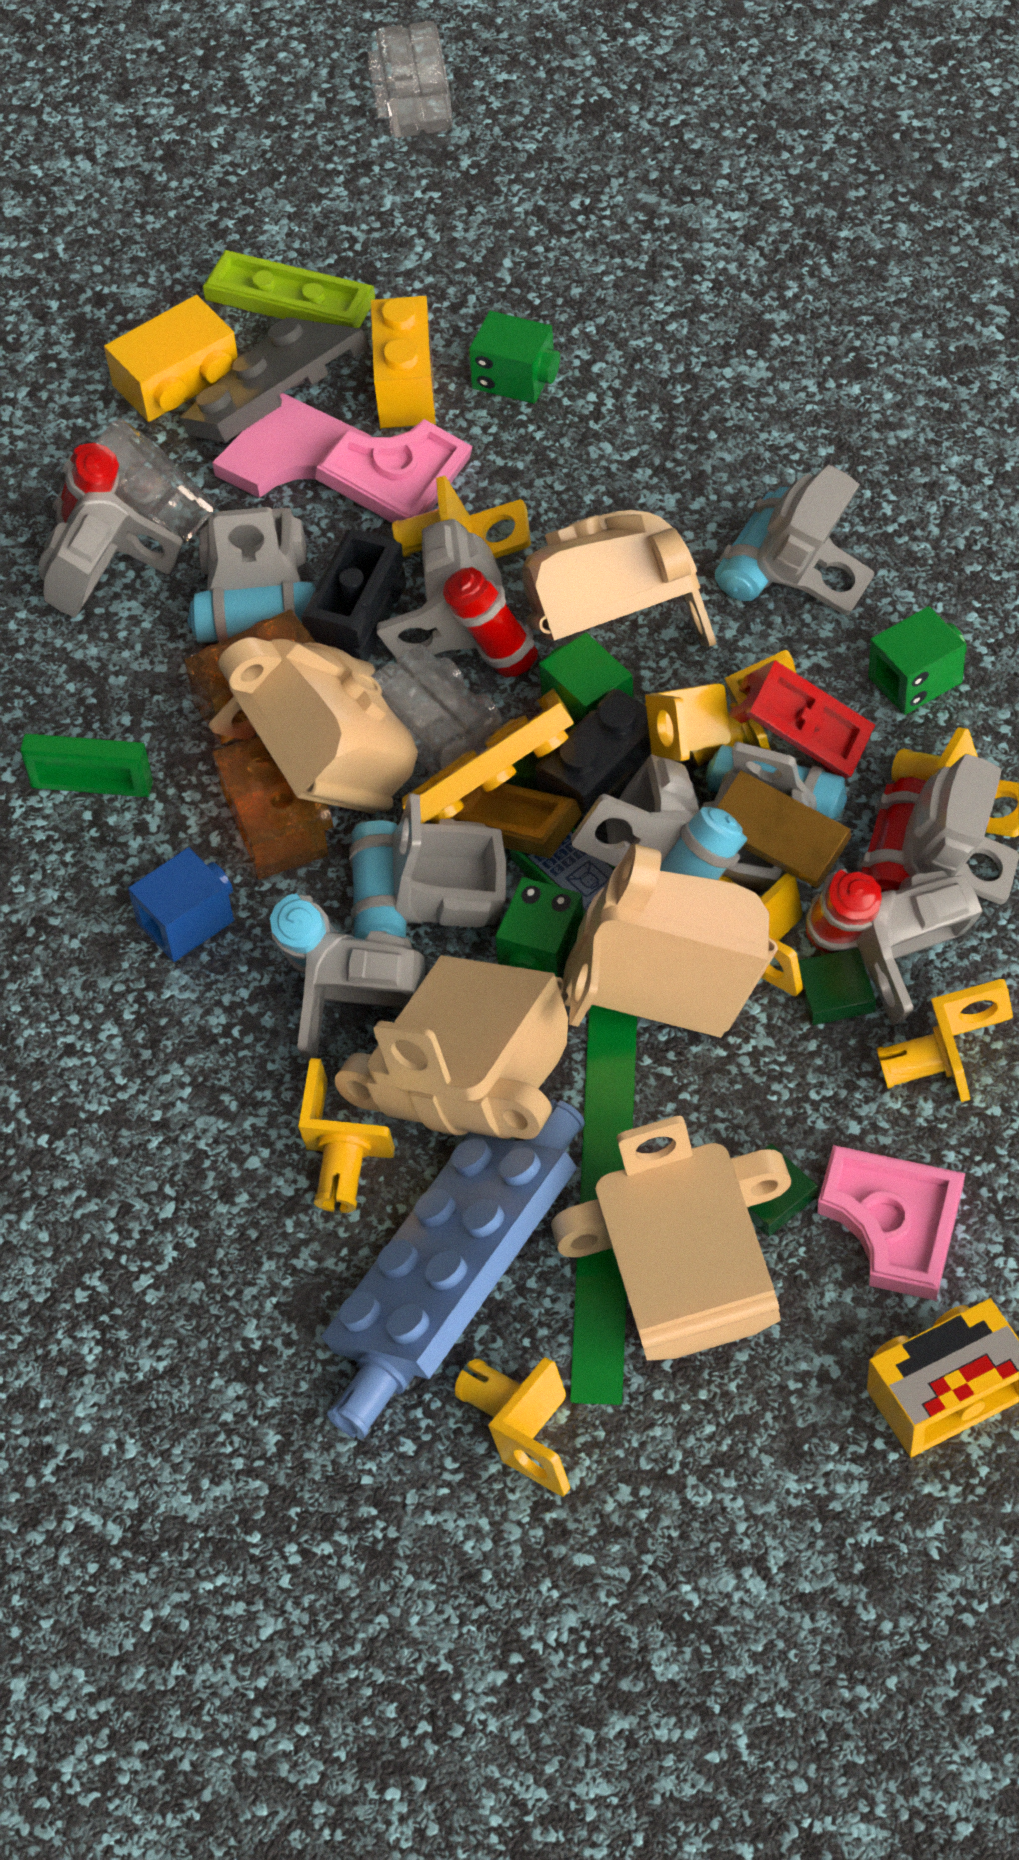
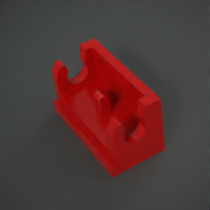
[729,660,875,779]

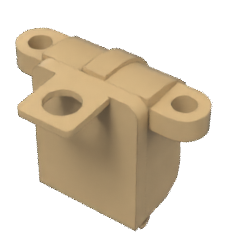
[522,510,716,647]
[209,637,418,814]
[561,843,778,1038]
[335,955,568,1139]
[551,1116,791,1360]

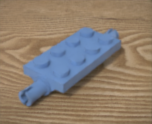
[321,1099,585,1440]

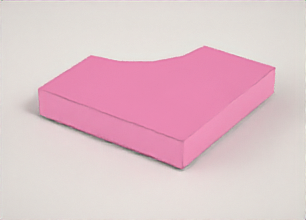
[212,393,371,498]
[315,419,473,523]
[818,1145,965,1301]

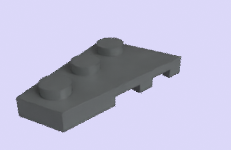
[180,317,370,442]

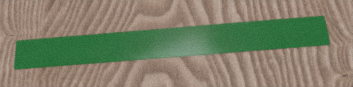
[570,1005,637,1405]

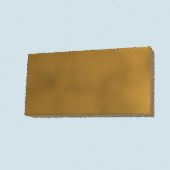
[716,770,851,889]
[450,783,582,859]

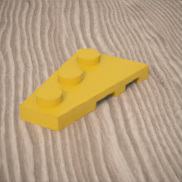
[402,688,574,824]

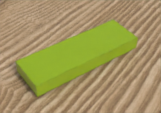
[203,250,375,328]

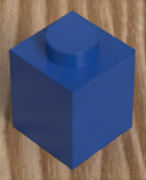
[128,847,234,962]

